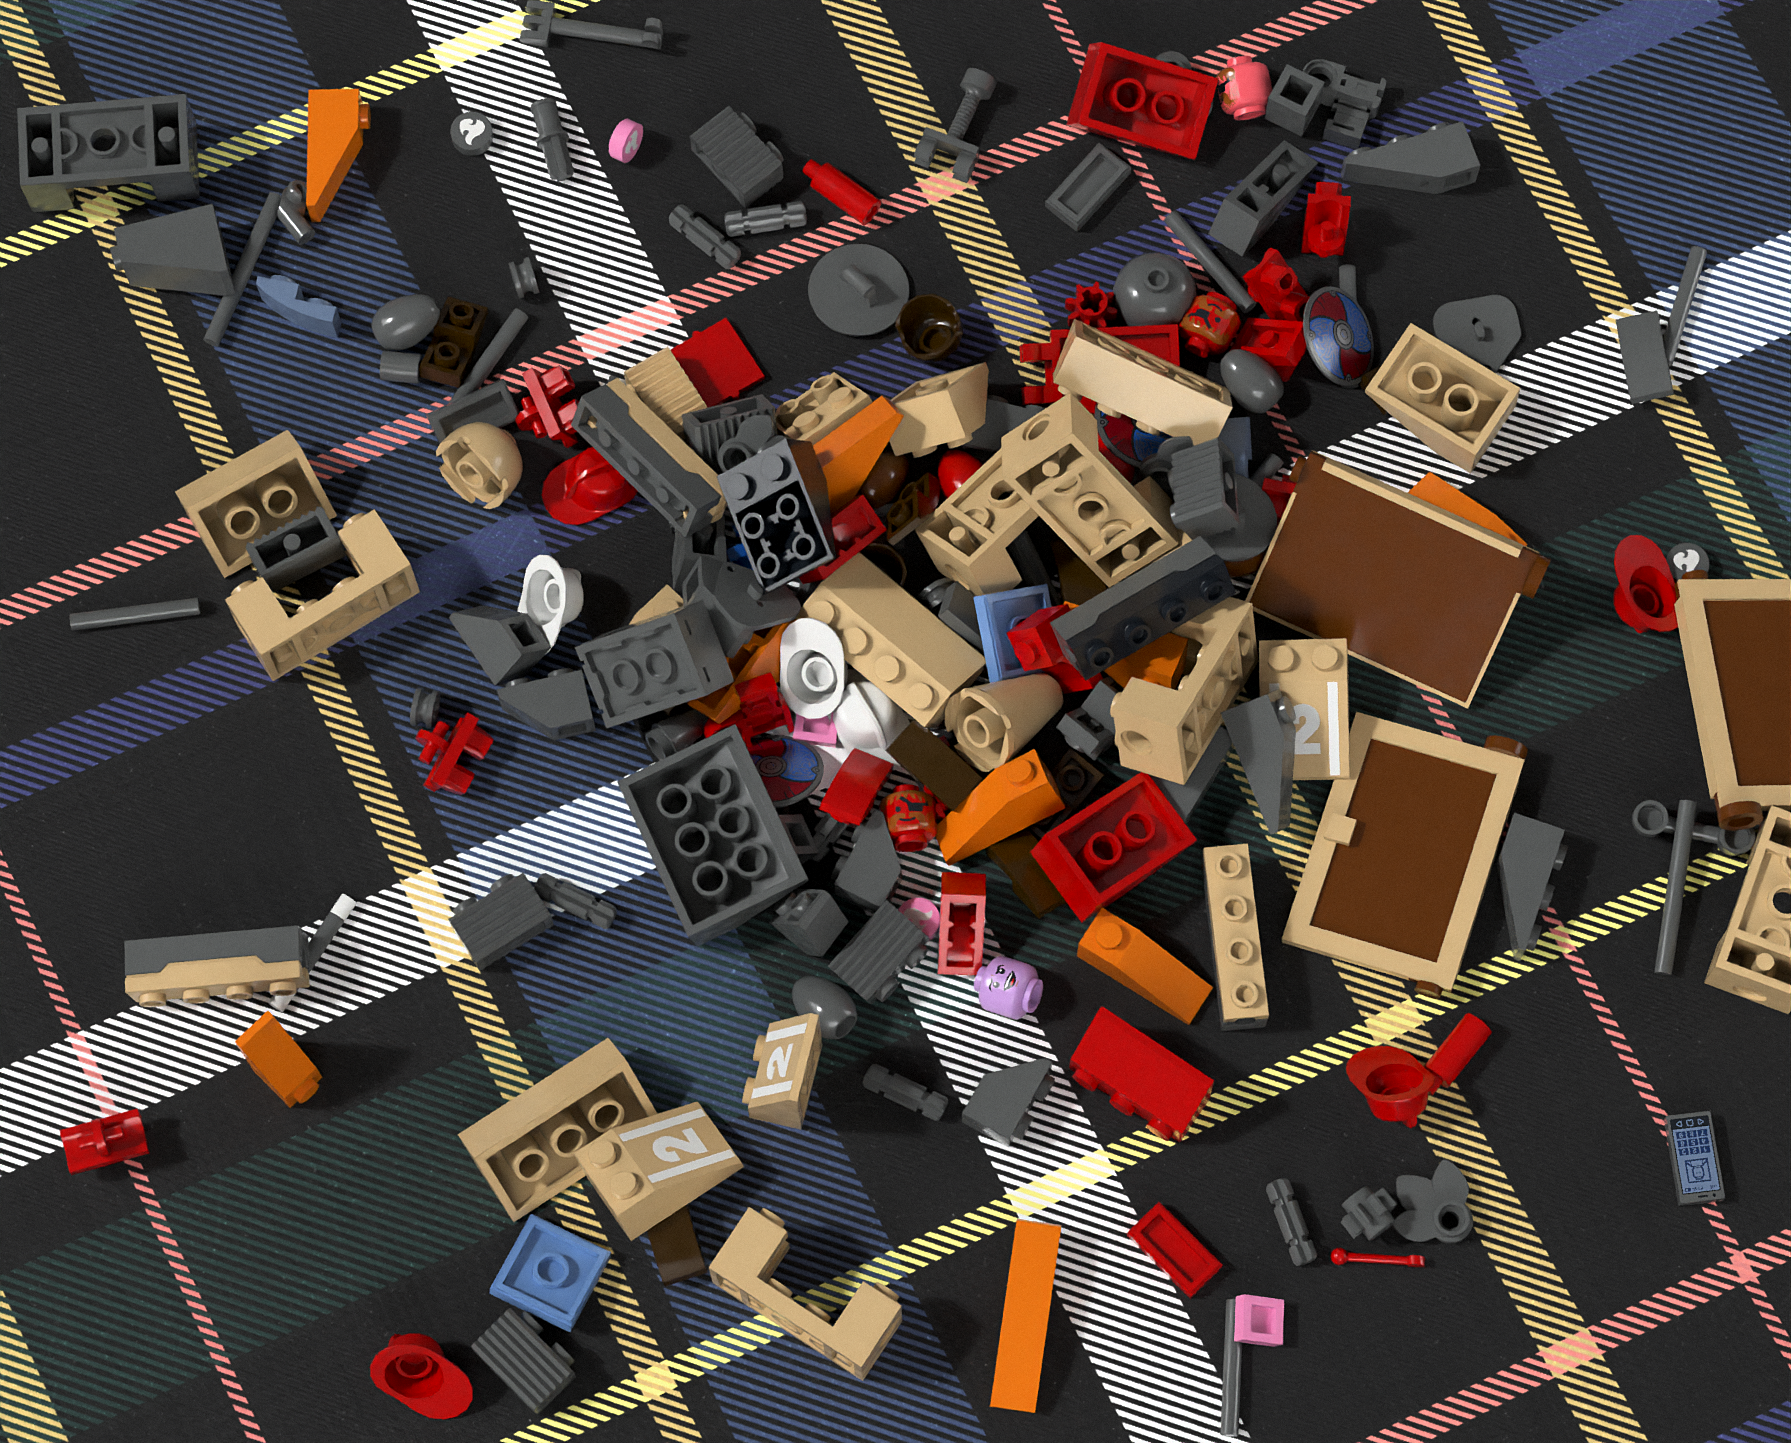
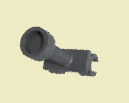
[913,68,997,183]

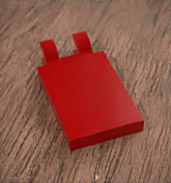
[1019,324,1180,414]

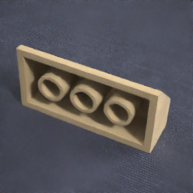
[1053,319,1233,445]
[796,552,986,729]
[458,1038,657,1222]

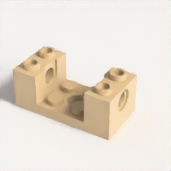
[1001,392,1179,588]
[915,448,1101,596]
[225,509,420,681]
[1110,597,1259,785]
[1704,805,1791,1014]
[709,1207,902,1381]

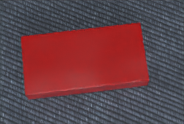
[1127,1202,1223,1299]

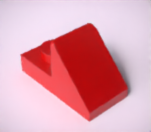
[1230,318,1307,382]

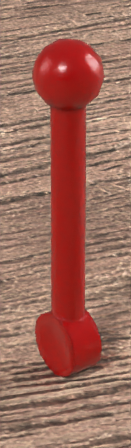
[1330,1248,1425,1267]

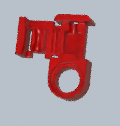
[703,672,794,748]

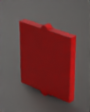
[671,318,765,408]

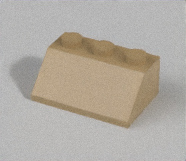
[175,430,337,578]

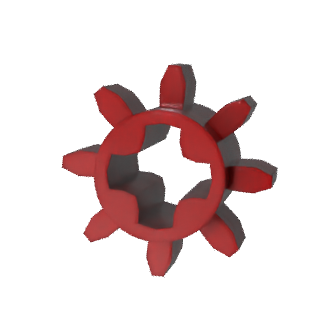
[1065,282,1117,328]

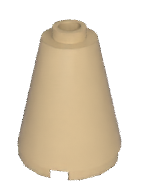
[945,672,1063,772]

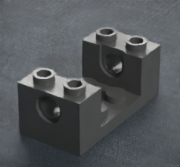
[17,94,200,213]

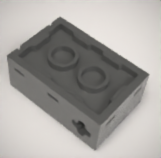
[575,600,734,728]

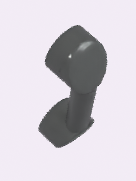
[1632,800,1755,856]

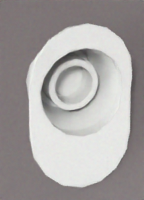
[517,555,584,654]
[780,618,848,719]
[827,675,910,770]

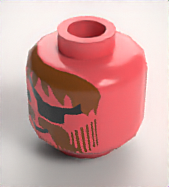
[1216,56,1273,121]

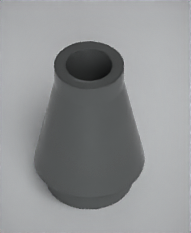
[645,709,709,760]

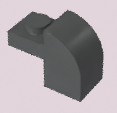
[1056,676,1124,761]

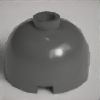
[1113,252,1196,332]

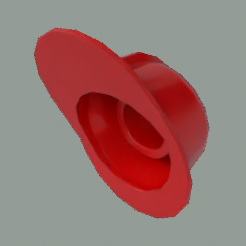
[542,447,638,525]
[1613,535,1678,633]
[1346,1046,1435,1128]
[370,1333,473,1420]

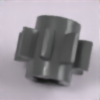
[1341,1185,1397,1241]

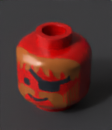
[1178,292,1241,358]
[879,784,938,852]

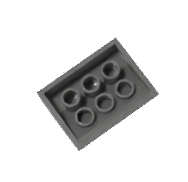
[617,724,809,947]

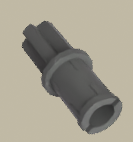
[530,98,574,182]

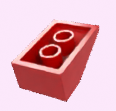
[1066,42,1218,160]
[1030,772,1197,923]

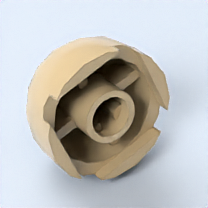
[436,422,523,509]

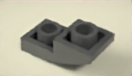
[1616,310,1674,404]

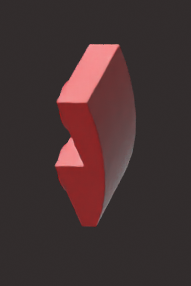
[819,748,894,826]

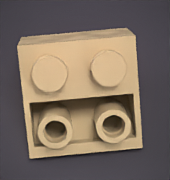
[775,372,872,445]

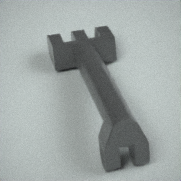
[519,0,663,49]

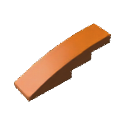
[990,1219,1061,1413]

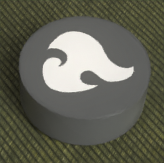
[450,112,493,156]
[1666,543,1709,583]

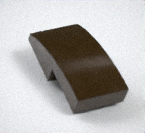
[419,297,488,388]
[887,472,940,546]
[1050,540,1107,605]
[885,719,983,811]
[1028,748,1107,839]
[986,828,1066,918]
[647,1204,708,1287]

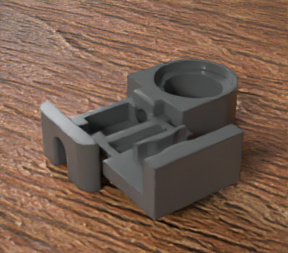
[1303,59,1386,149]

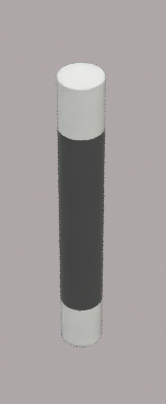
[268,894,357,1012]

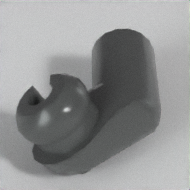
[277,180,316,245]

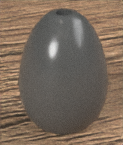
[371,294,440,351]
[1220,349,1284,414]
[792,976,857,1040]

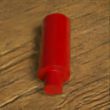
[802,159,882,225]
[1424,1013,1492,1096]

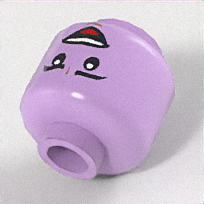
[974,956,1043,1020]

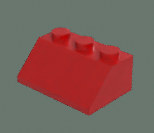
[1069,1006,1214,1143]

